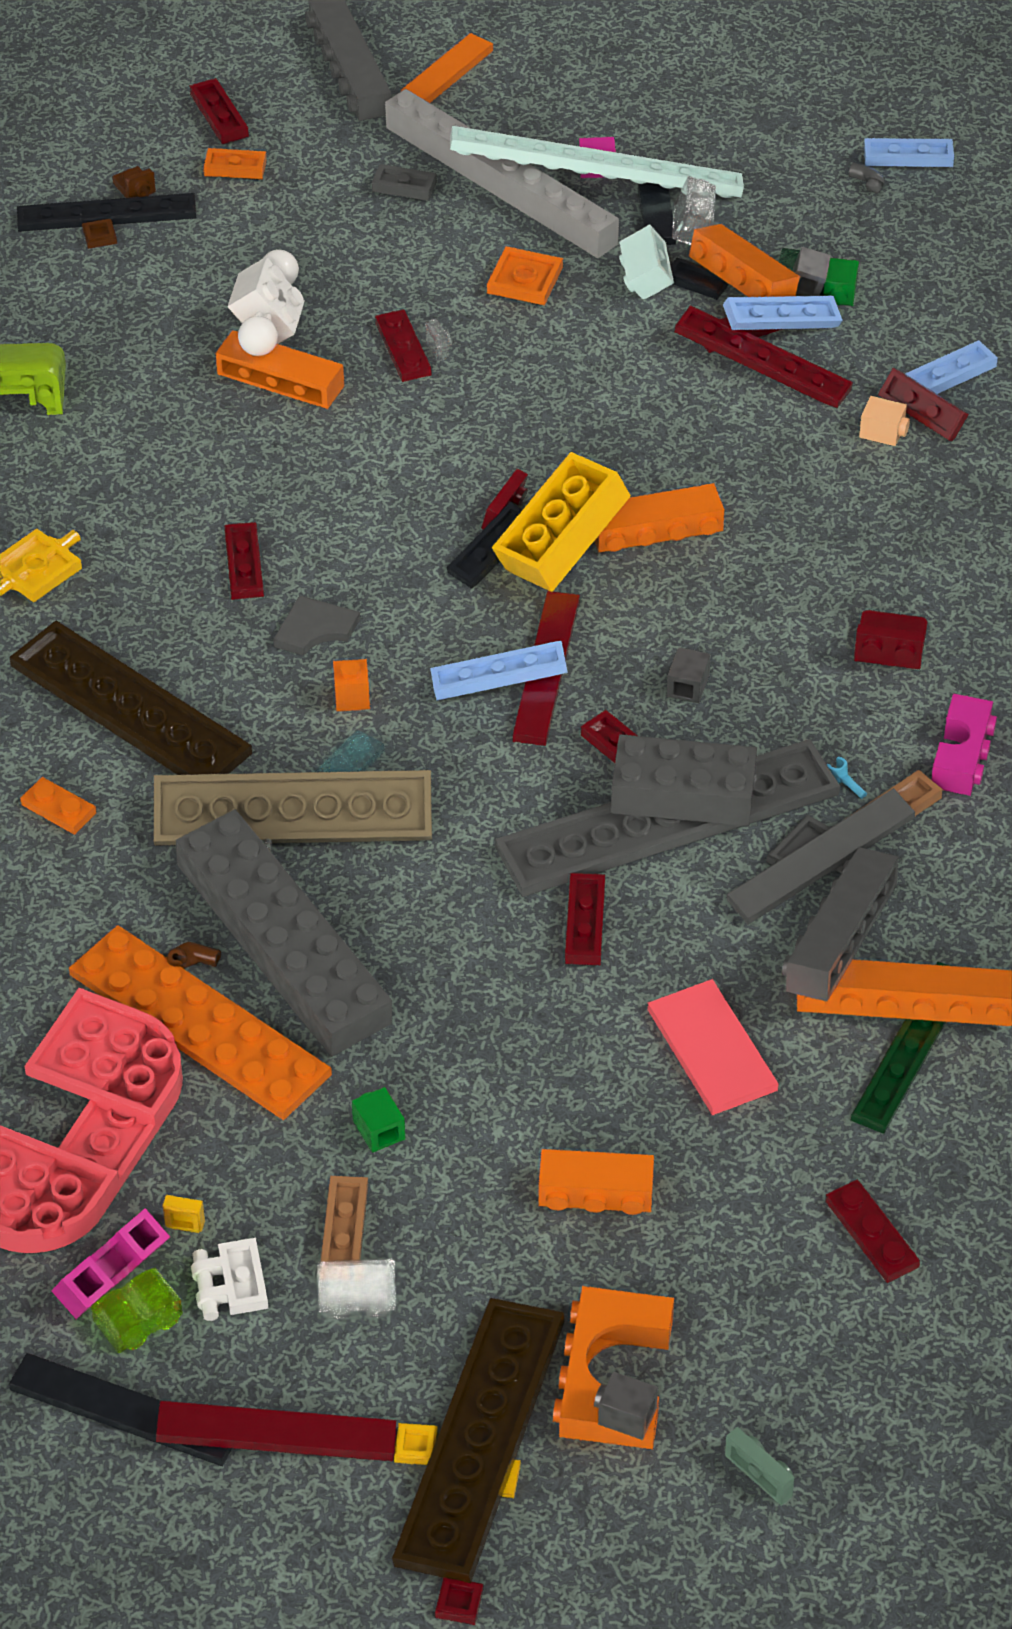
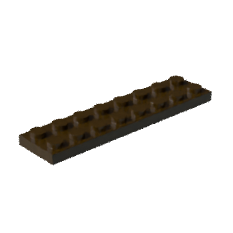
[9,620,252,775]
[392,1298,565,1583]

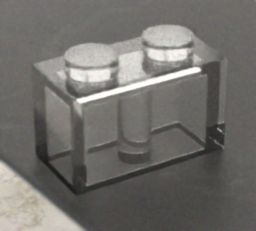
[672,176,716,245]
[317,1259,396,1319]

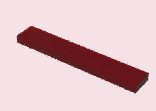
[674,305,853,408]
[513,591,580,746]
[156,1401,396,1461]

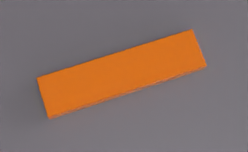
[401,33,493,103]

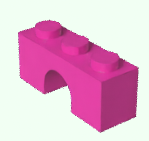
[931,694,997,796]
[51,1208,170,1320]

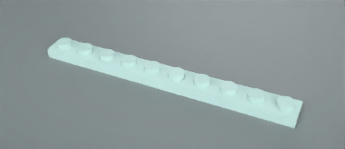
[450,126,744,198]

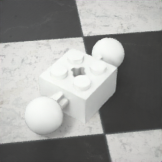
[227,250,305,356]

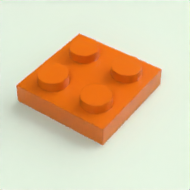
[487,246,563,306]

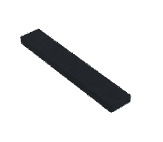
[17,193,197,232]
[9,1353,232,1467]

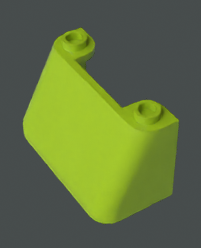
[0,343,66,415]

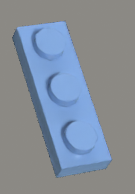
[864,138,954,167]
[905,340,998,394]

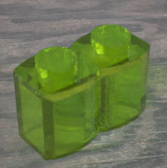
[91,1268,183,1353]

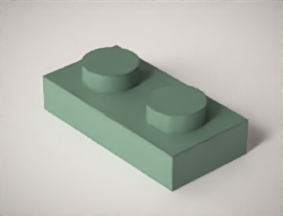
[725,1426,794,1506]

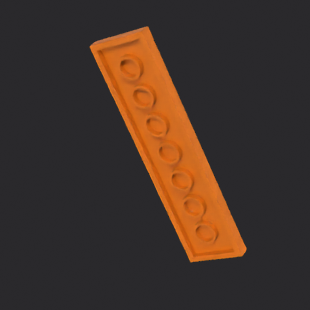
[69,925,332,1121]

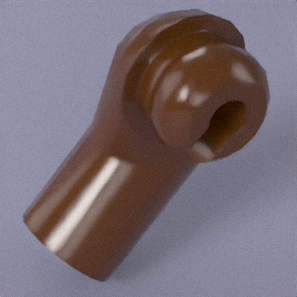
[167,942,221,969]

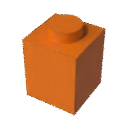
[333,659,370,712]

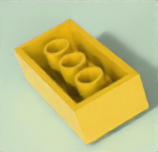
[492,452,631,592]

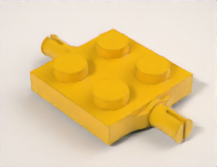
[0,529,82,602]

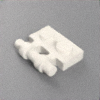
[191,1238,269,1321]

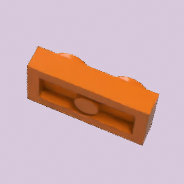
[204,148,267,179]
[20,777,96,835]

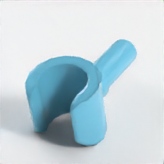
[827,757,867,799]

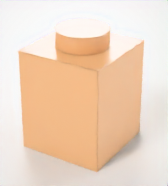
[859,396,910,446]

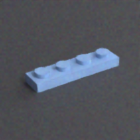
[723,296,843,330]
[430,641,568,700]

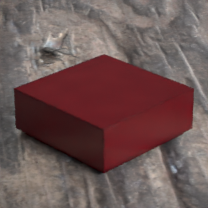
[435,1577,484,1625]

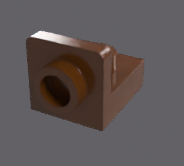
[112,166,156,198]

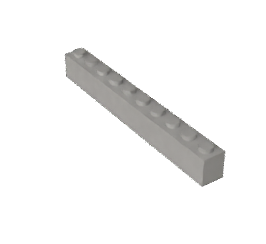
[385,89,619,258]

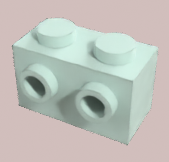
[619,225,674,299]

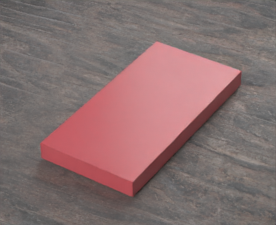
[648,979,778,1115]

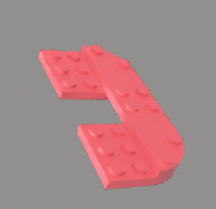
[0,988,183,1253]

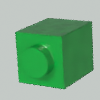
[824,258,859,306]
[352,1087,405,1153]

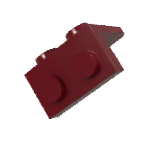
[854,610,928,670]

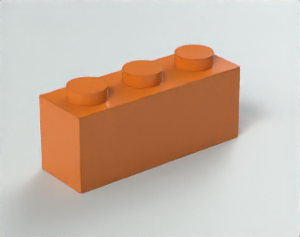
[539,1149,654,1215]

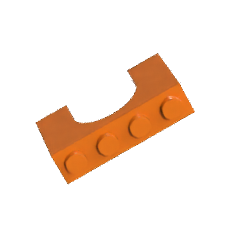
[553,1286,674,1449]

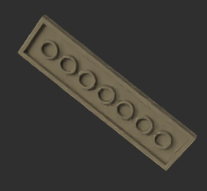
[154,770,432,846]

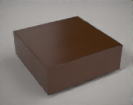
[82,219,117,249]

